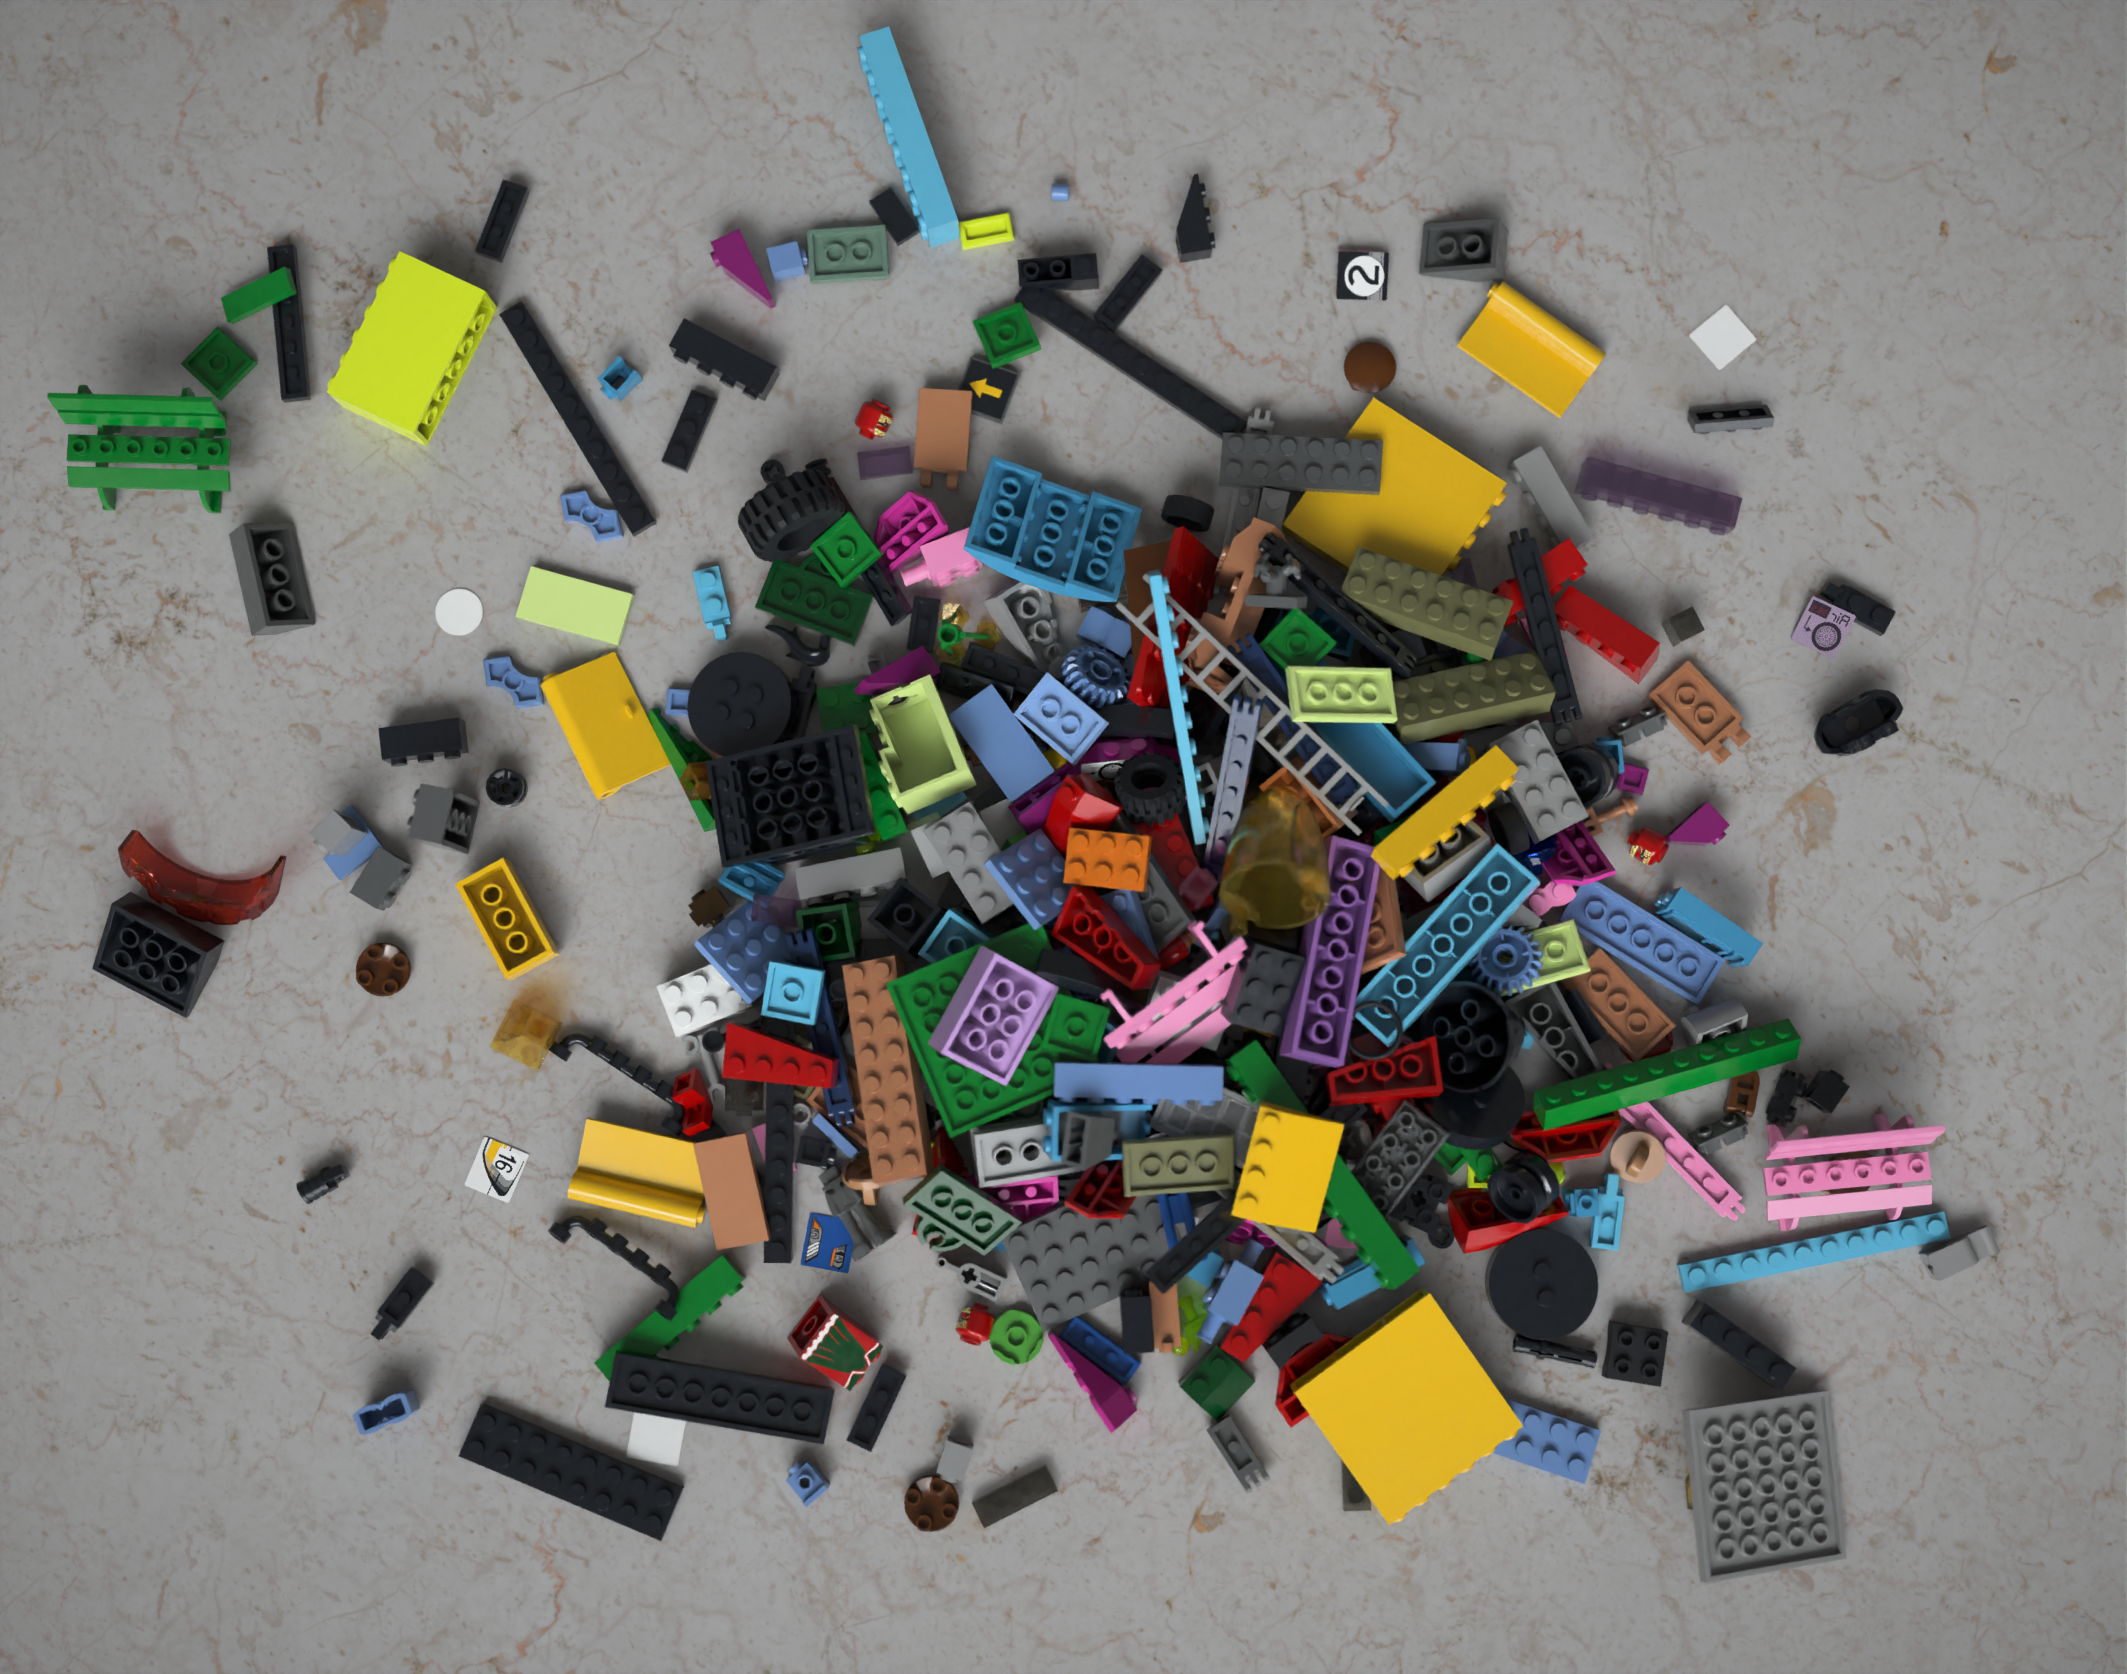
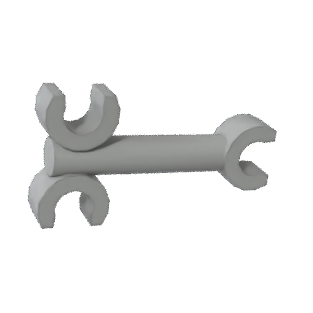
[682,1027,729,1101]

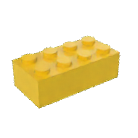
[455,858,560,980]

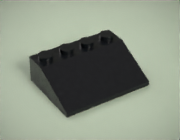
[92,892,225,1018]

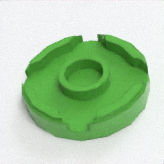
[990,1309,1043,1365]

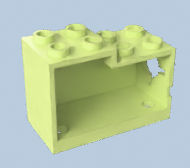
[869,675,977,814]

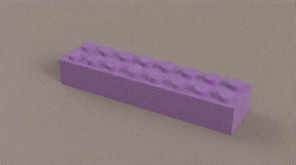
[1280,836,1380,1067]

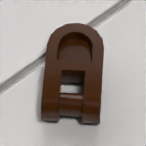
[1723,1071,1760,1118]

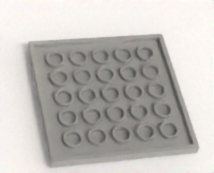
[1683,1390,1846,1583]

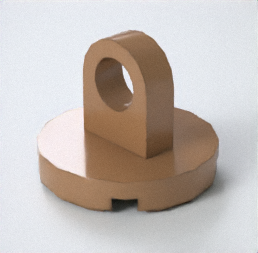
[1610,1129,1666,1183]
[841,1153,885,1205]

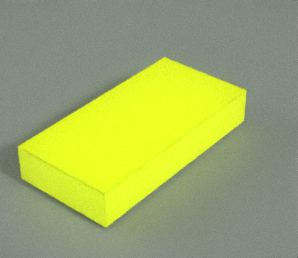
[958,212,1014,250]

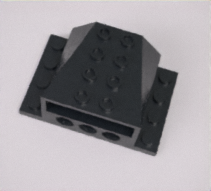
[705,725,876,868]

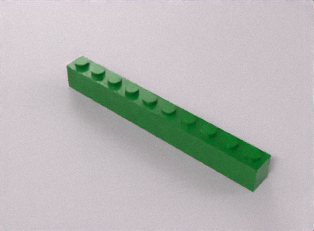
[1533,1019,1801,1131]
[1225,1040,1421,1290]

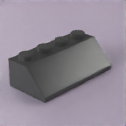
[229,523,315,636]

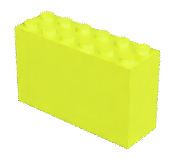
[327,251,497,446]

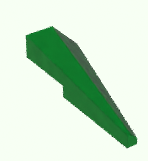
[647,708,716,832]

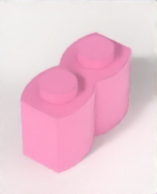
[1522,881,1576,916]

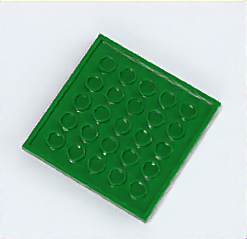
[886,923,1100,1138]

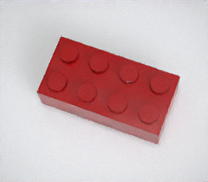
[1130,814,1214,914]

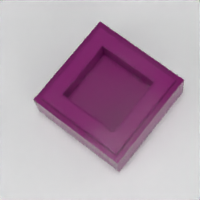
[1615,763,1649,796]

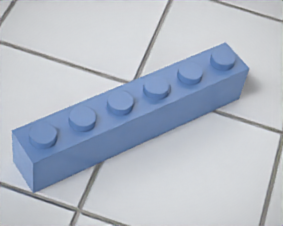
[1053,1061,1223,1105]

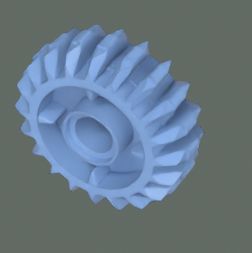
[1060,643,1131,708]
[1468,923,1543,996]

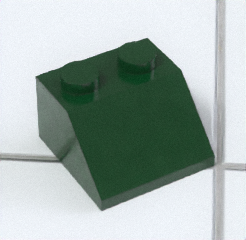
[796,899,862,962]
[1178,1343,1255,1422]

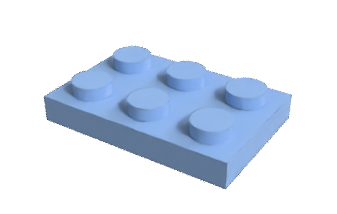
[1013,672,1109,765]

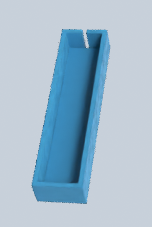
[1267,657,1436,824]

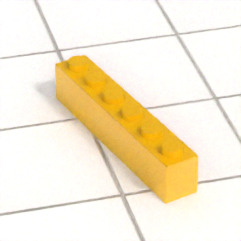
[1371,745,1519,880]

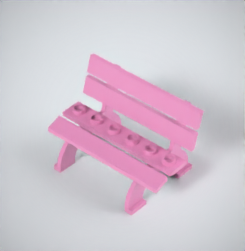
[1100,920,1247,1064]
[1763,1113,1945,1231]

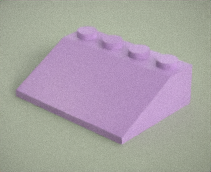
[928,945,1060,1086]

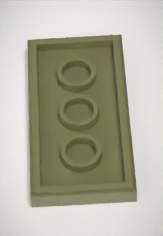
[1122,1132,1235,1197]

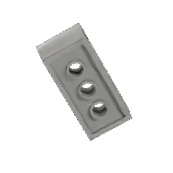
[969,1111,1092,1188]

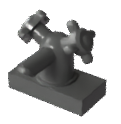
[1245,553,1307,609]

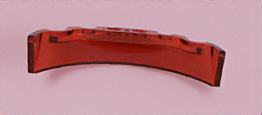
[118,830,287,925]

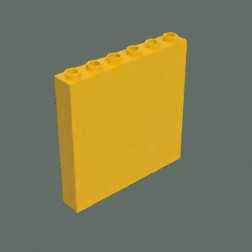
[1282,398,1507,576]
[1289,1287,1523,1525]

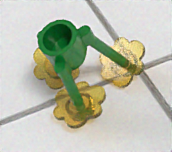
[936,602,1001,665]

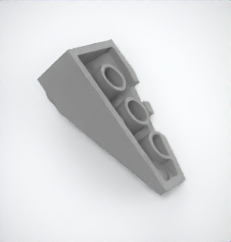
[983,580,1064,673]

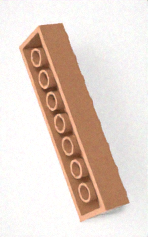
[842,955,935,1185]

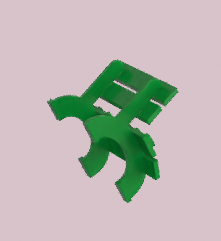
[47,385,231,514]

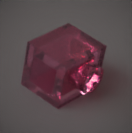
[1178,866,1218,909]

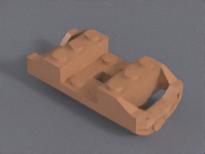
[1185,517,1290,693]

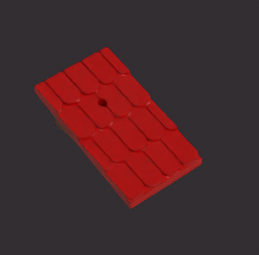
[1124,527,1219,708]

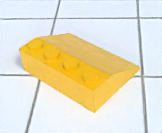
[1231,1101,1344,1233]

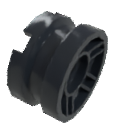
[485,768,528,808]

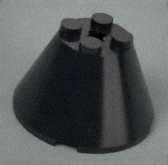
[1418,981,1525,1093]

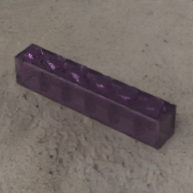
[1575,457,1742,535]

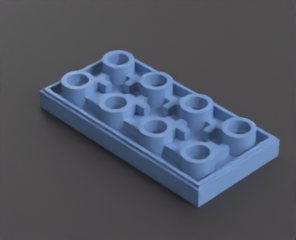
[948,684,1055,803]

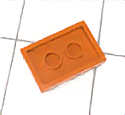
[1063,828,1152,892]

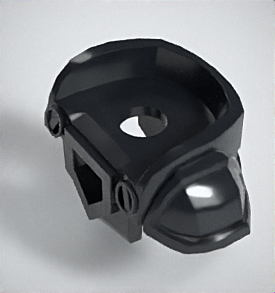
[1814,689,1903,756]

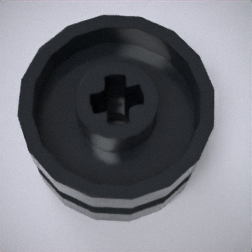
[1557,744,1619,807]
[1487,1152,1559,1224]

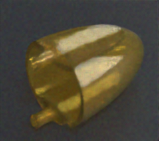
[1220,786,1331,937]

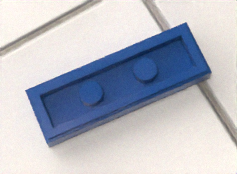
[1059,1315,1142,1385]

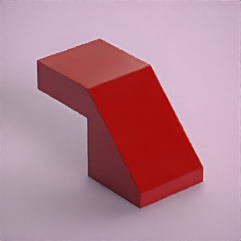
[672,1068,713,1137]

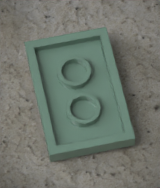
[807,225,889,284]

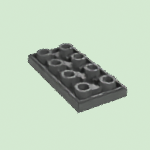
[1351,1099,1451,1220]

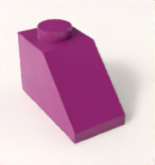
[1666,802,1730,846]

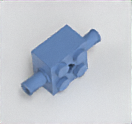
[1196,1239,1265,1344]

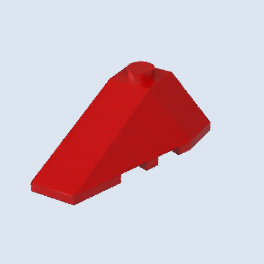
[1043,773,1123,860]

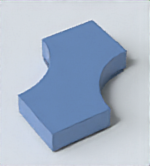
[560,490,623,543]
[483,655,545,709]

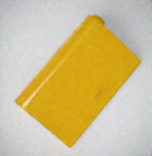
[1457,281,1607,418]
[540,652,671,800]
[568,1117,707,1228]

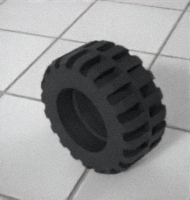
[738,469,845,562]

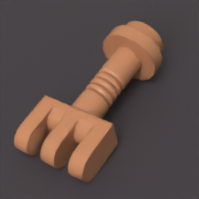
[1583,796,1638,836]

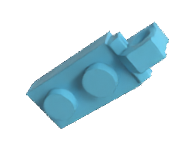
[692,566,731,642]
[1589,1172,1625,1251]

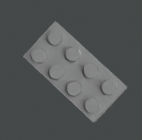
[1484,720,1588,844]
[924,801,1015,925]

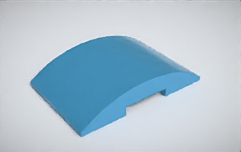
[963,455,1142,602]

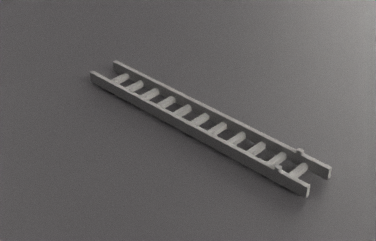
[1116,574,1389,835]

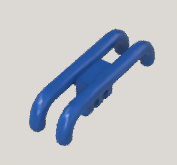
[1157,1192,1208,1261]

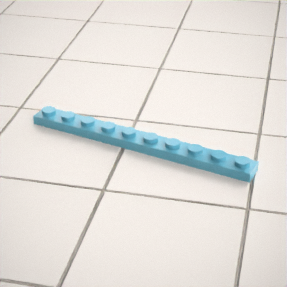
[1148,570,1209,845]
[1677,1211,1950,1292]

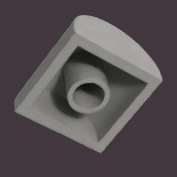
[1681,996,1748,1047]

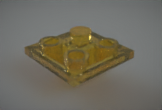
[489,999,563,1071]

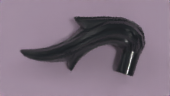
[765,625,831,666]

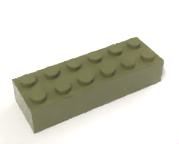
[1341,547,1513,661]
[1388,650,1556,745]

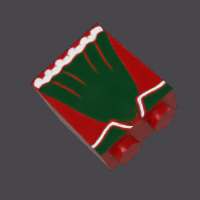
[787,1294,884,1391]

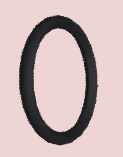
[1347,1001,1403,1060]

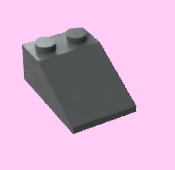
[1419,218,1508,282]

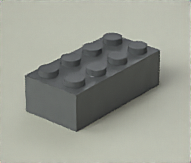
[407,783,480,854]

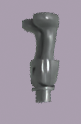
[818,1165,898,1262]

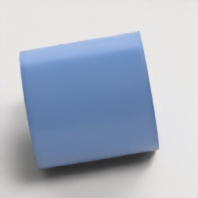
[1052,184,1069,201]

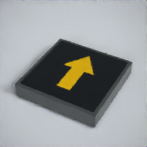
[958,357,1020,425]

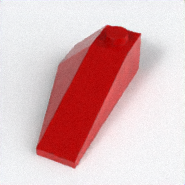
[1447,1188,1569,1254]

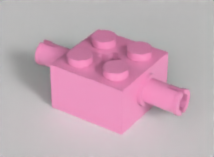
[900,527,983,588]

